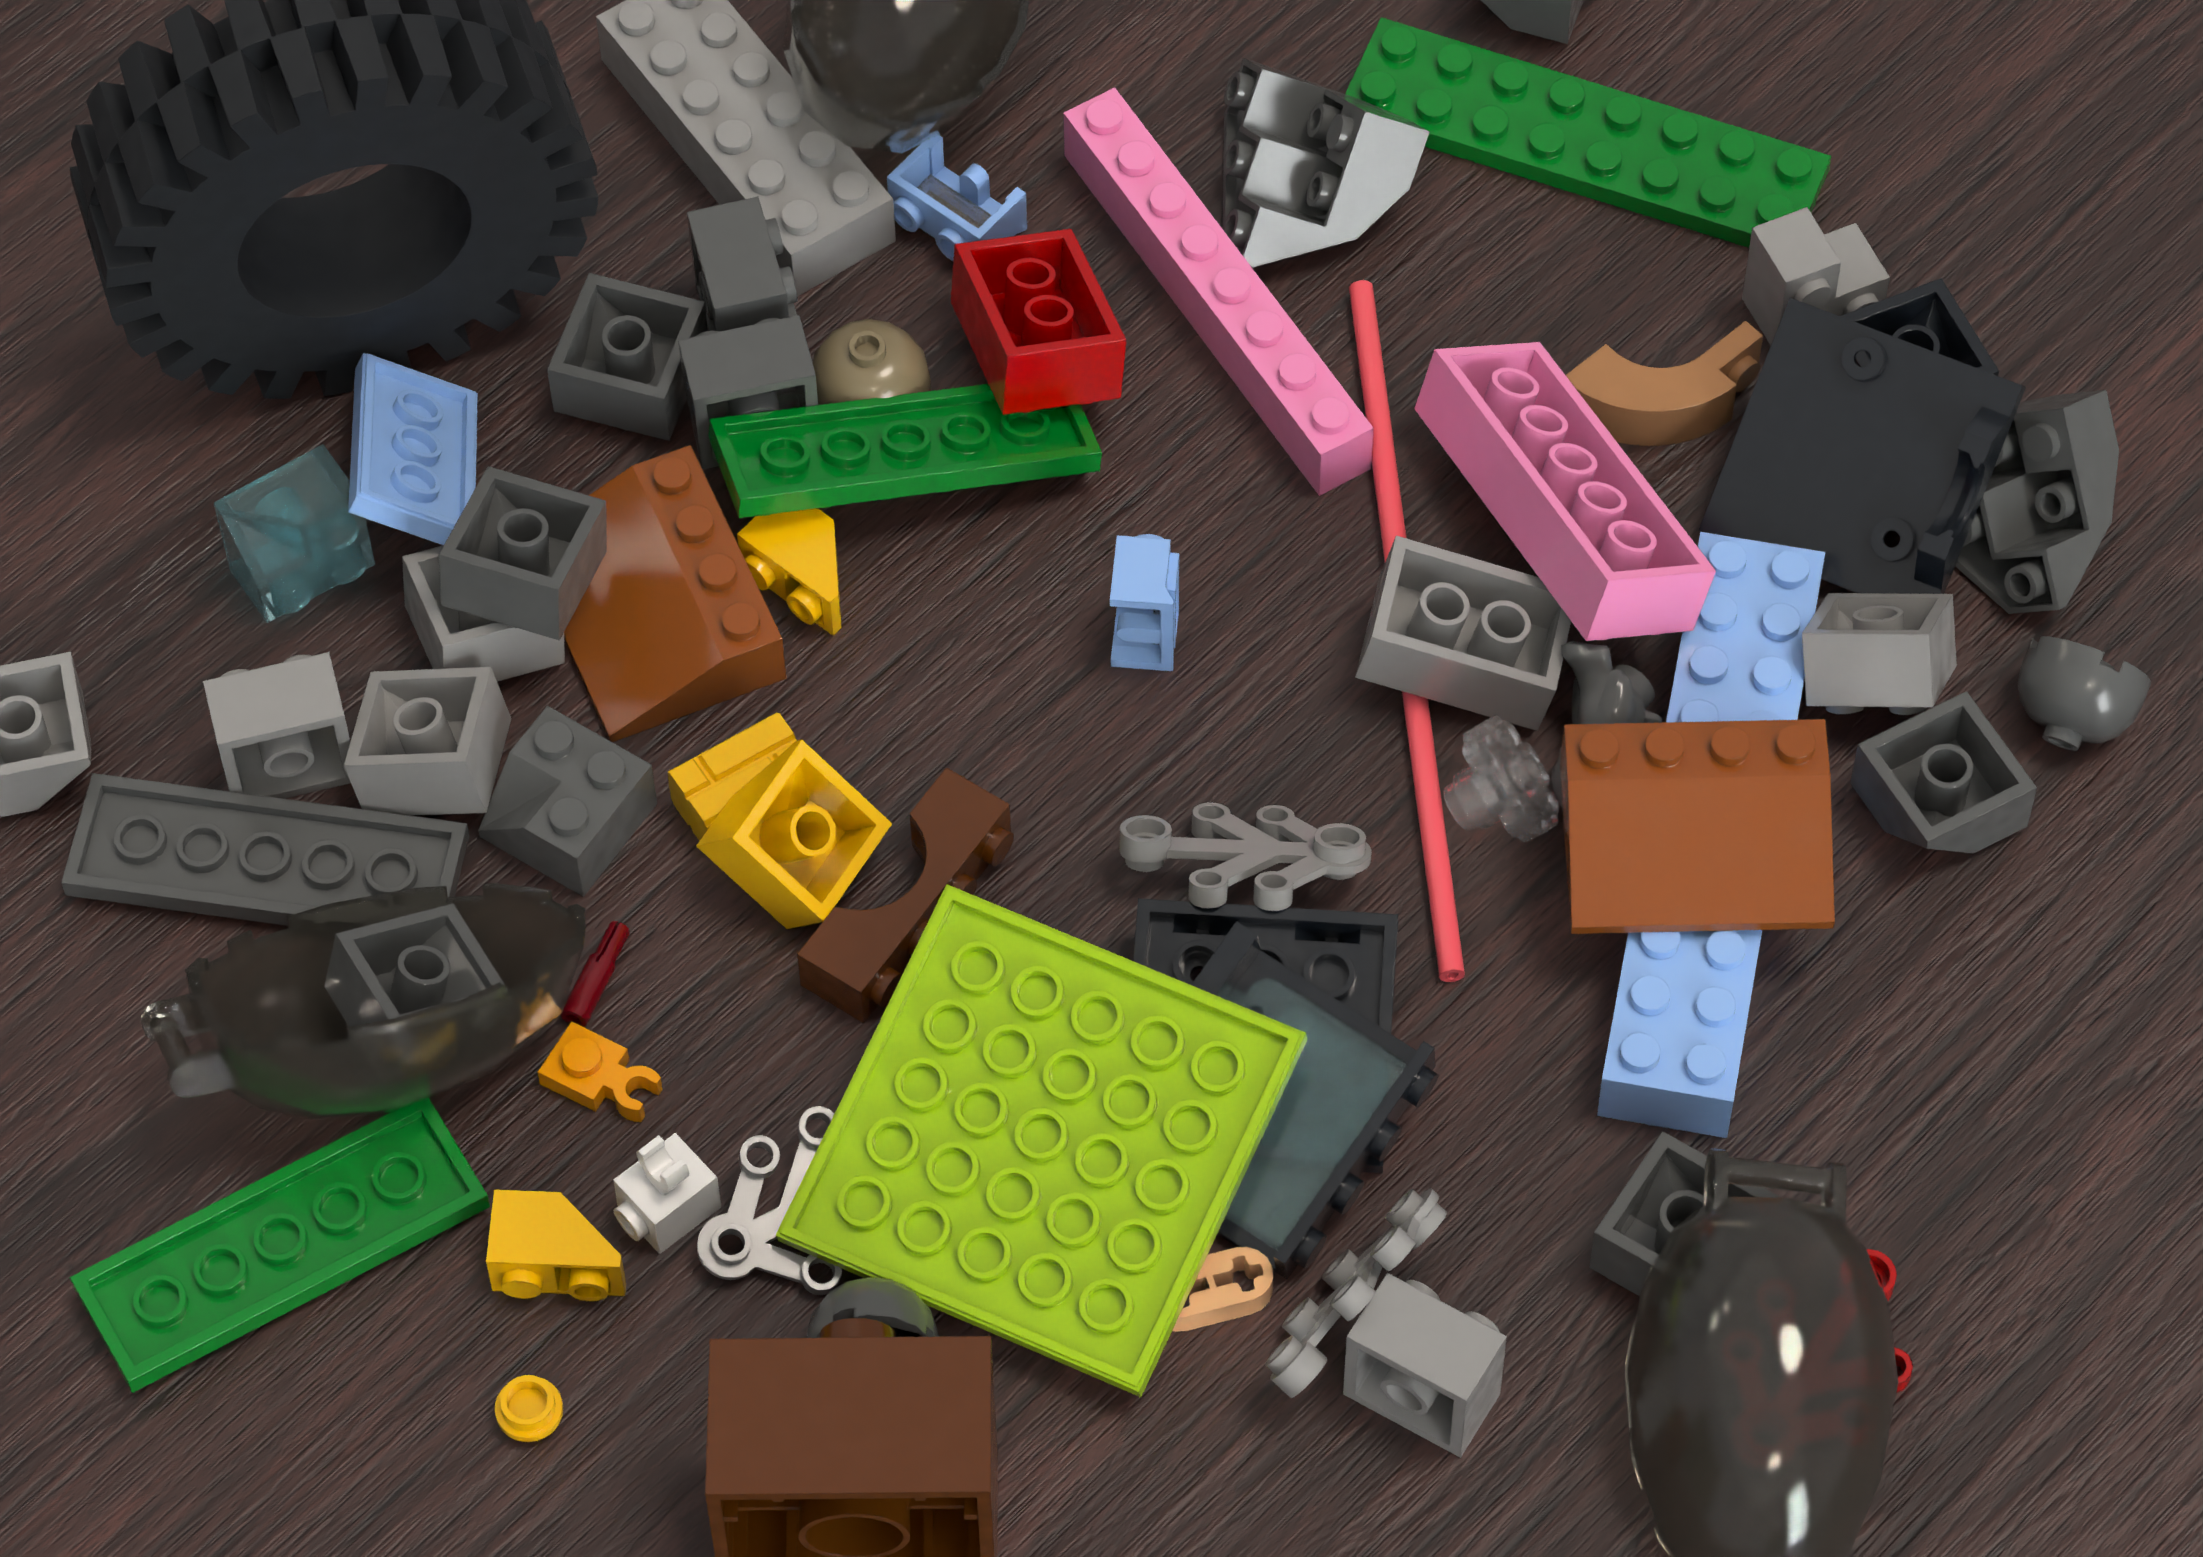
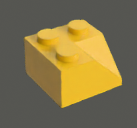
[696,740,892,929]

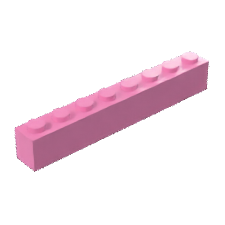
[1063,87,1374,496]

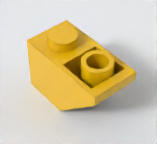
[737,508,842,636]
[486,1190,626,1301]

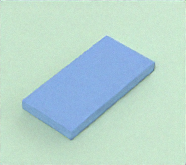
[348,353,478,545]

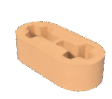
[1172,1247,1273,1332]

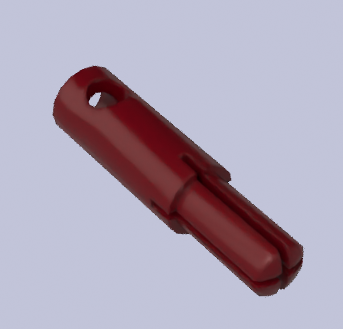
[560,921,630,1027]

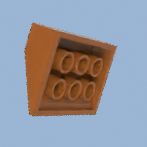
[564,445,787,742]
[1560,719,1835,934]

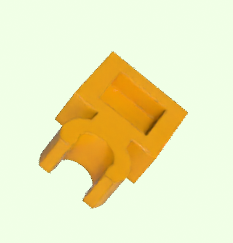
[538,1021,663,1122]

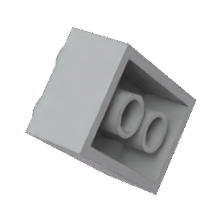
[1355,536,1571,731]

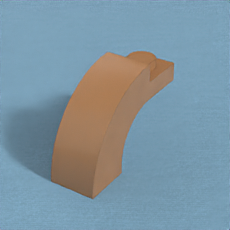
[1566,321,1763,446]

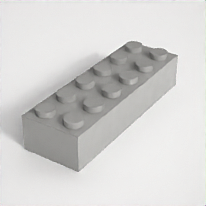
[596,0,896,297]

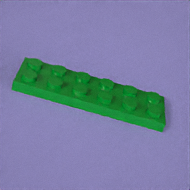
[709,384,1102,518]
[70,1094,490,1393]

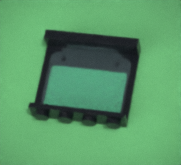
[1192,921,1439,1280]

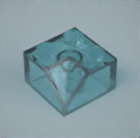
[214,444,375,623]

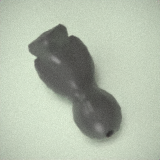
[1551,641,1662,808]

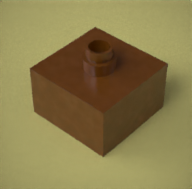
[705,1318,998,1557]

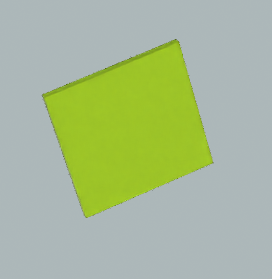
[776,884,1308,1397]

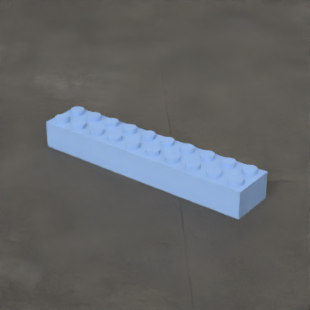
[1597,532,1825,1138]

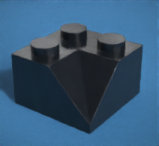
[1840,278,1999,376]

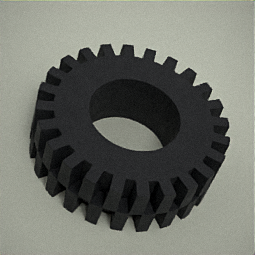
[70,0,598,399]

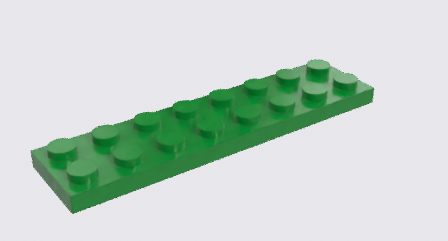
[1345,17,1831,248]

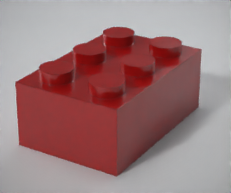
[951,229,1126,415]

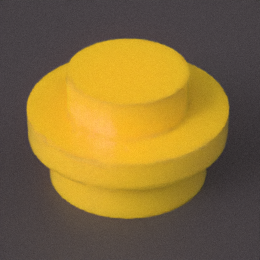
[495,1375,563,1442]

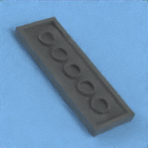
[61,773,469,933]

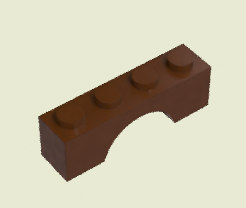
[797,767,1014,1023]

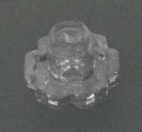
[1444,715,1559,843]

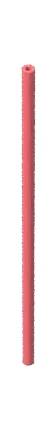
[1349,280,1465,982]

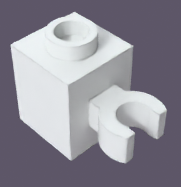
[613,1133,721,1254]

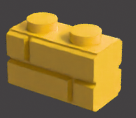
[667,713,799,841]

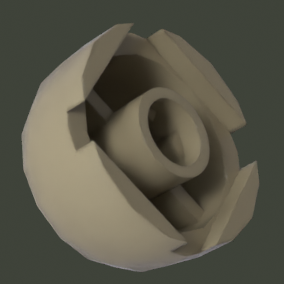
[812,319,932,405]

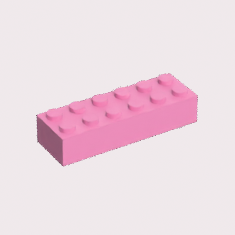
[1414,342,1716,641]

